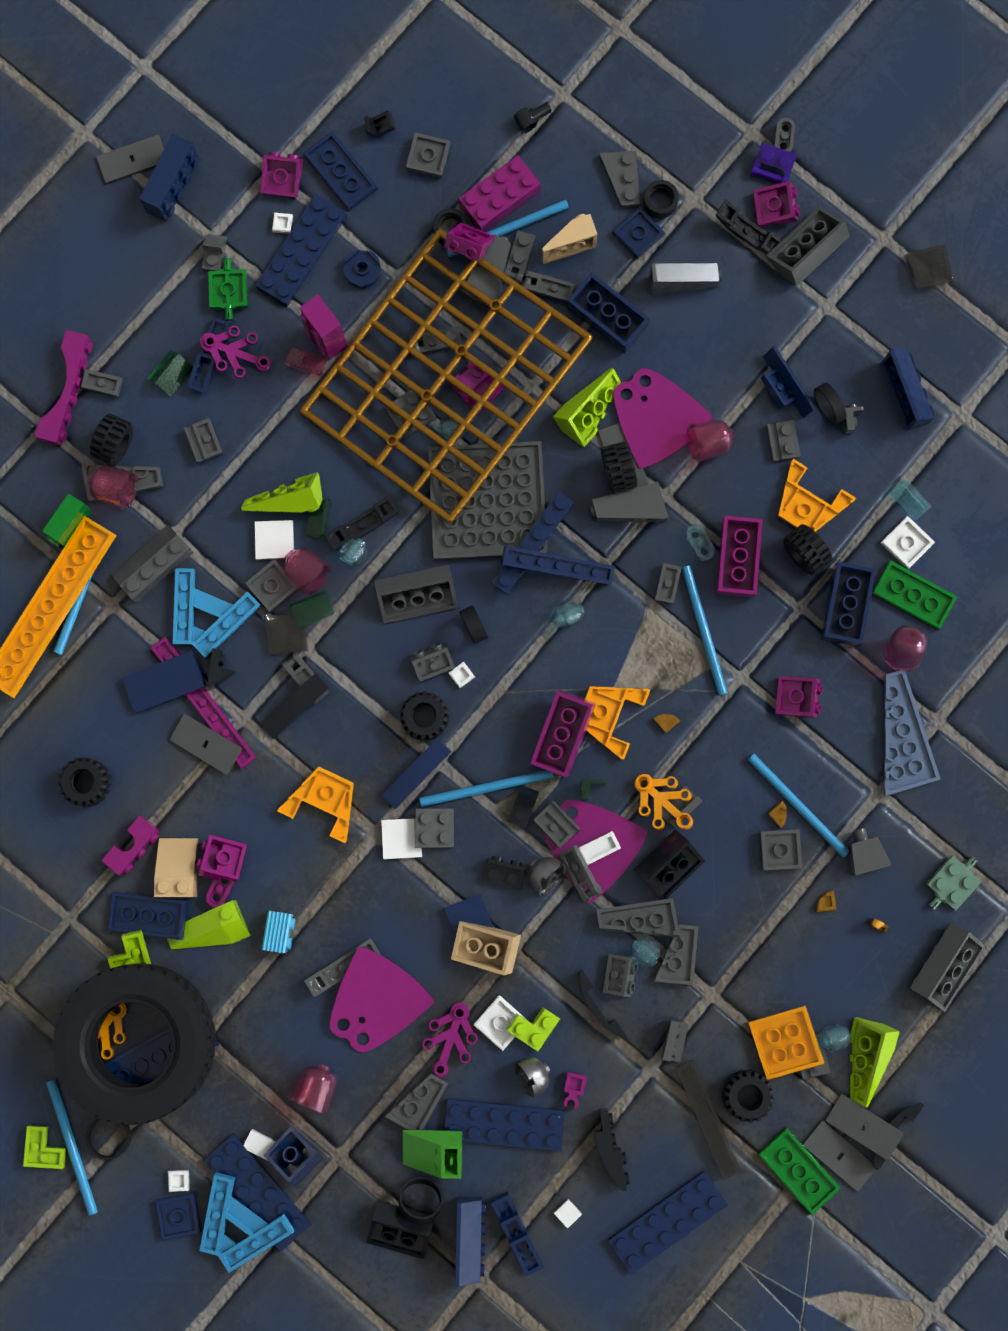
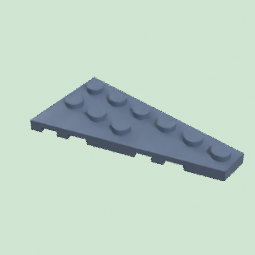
[884,669,940,796]

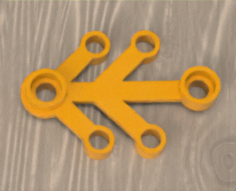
[635,774,693,830]
[98,1003,127,1060]

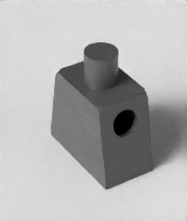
[848,828,891,876]

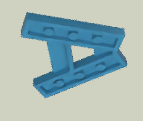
[173,568,261,658]
[199,1172,295,1273]

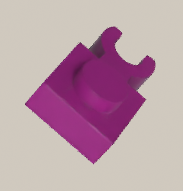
[564,1071,587,1109]

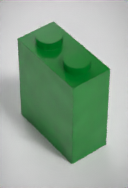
[42,493,93,548]

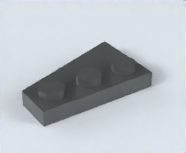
[599,151,640,208]
[654,924,698,985]
[385,1073,449,1130]

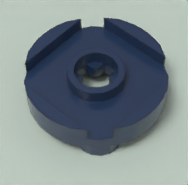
[344,250,381,289]

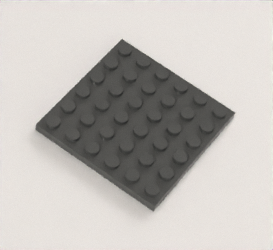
[428,441,548,560]

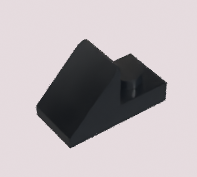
[207,648,235,689]
[508,785,539,828]

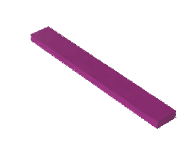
[150,636,257,769]

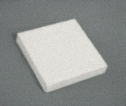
[880,516,935,569]
[255,520,294,560]
[381,819,422,859]
[473,995,527,1051]

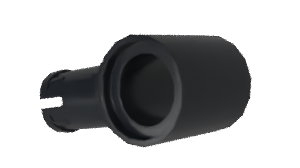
[514,102,552,133]

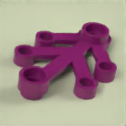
[200,326,271,379]
[422,1003,478,1077]

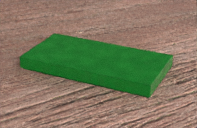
[872,560,957,631]
[758,1127,841,1215]

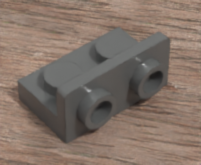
[410,642,455,682]
[602,954,638,997]
[661,1019,689,1062]

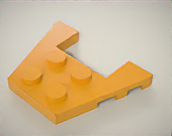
[777,459,856,532]
[585,686,650,760]
[277,767,354,843]

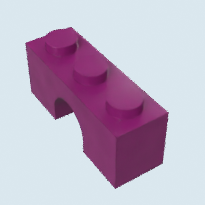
[101,815,161,876]

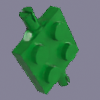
[208,257,248,321]

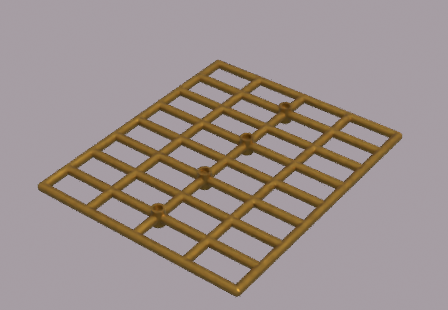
[300,229,593,523]

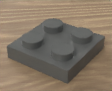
[406,133,451,178]
[384,390,437,439]
[245,559,299,612]
[414,808,454,848]
[760,829,802,871]

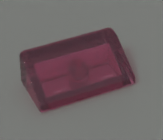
[285,347,328,377]

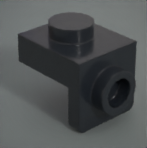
[364,110,396,138]

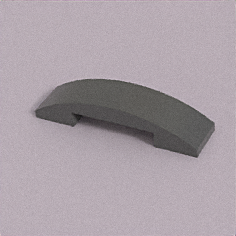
[304,938,381,998]

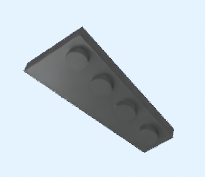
[81,464,164,502]
[596,898,680,938]

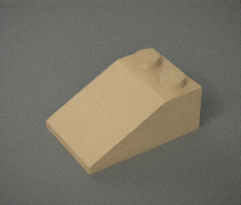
[542,214,597,264]
[154,838,198,897]
[451,921,521,976]

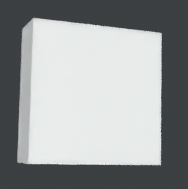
[272,213,293,234]
[448,662,475,688]
[168,1169,190,1192]
[554,1199,582,1228]

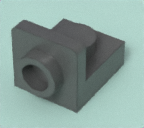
[842,404,864,435]

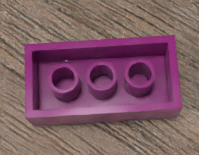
[458,155,541,232]
[300,295,348,360]
[716,516,763,598]
[530,690,596,778]

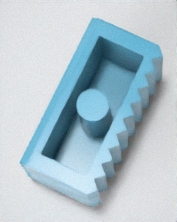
[262,910,296,953]

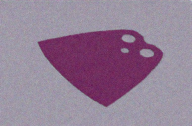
[614,368,713,469]
[543,799,648,904]
[330,946,434,1053]

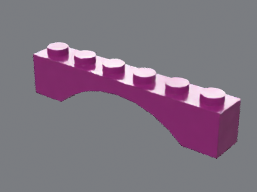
[35,330,93,447]

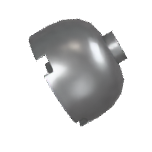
[528,856,566,896]
[514,1057,550,1098]

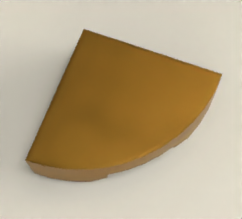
[653,714,680,734]
[767,801,787,828]
[816,890,837,912]
[868,918,889,933]

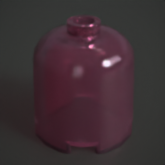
[686,420,734,462]
[89,466,138,510]
[283,547,332,596]
[885,625,927,671]
[290,1064,337,1114]

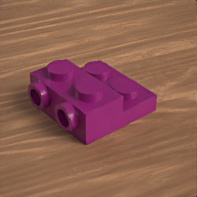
[260,151,303,198]
[753,181,800,227]
[444,223,495,260]
[451,362,504,415]
[775,676,823,718]
[196,835,247,882]

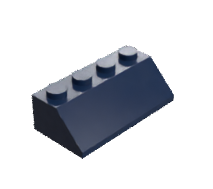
[882,349,934,430]
[455,1196,486,1287]

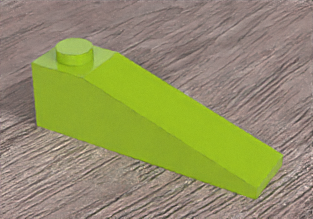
[553,368,621,447]
[241,472,323,513]
[167,900,251,950]
[850,1017,900,1107]

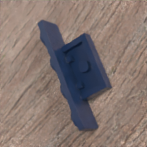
[760,346,815,418]

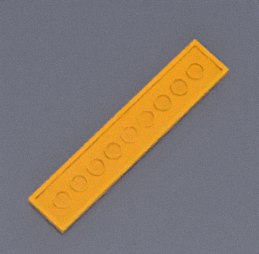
[0,516,117,698]

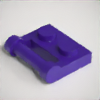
[750,143,797,183]

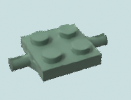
[926,855,981,911]

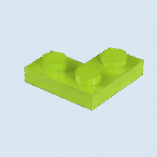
[107,930,151,969]
[506,1007,560,1051]
[23,1125,66,1169]

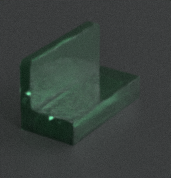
[147,350,193,396]
[306,498,332,540]
[290,590,334,627]
[581,779,606,801]

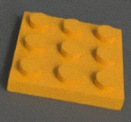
[748,1005,824,1080]

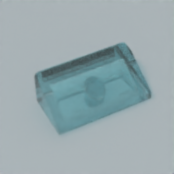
[890,479,931,521]

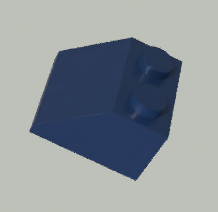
[263,1126,324,1186]

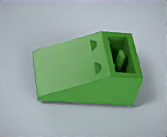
[403,1130,462,1179]

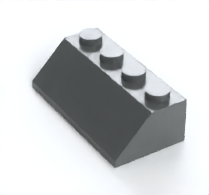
[766,206,850,286]
[112,525,194,603]
[375,565,458,624]
[910,922,986,1012]

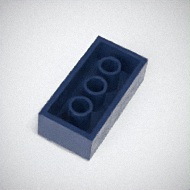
[139,133,199,222]
[567,272,650,354]
[821,562,876,647]

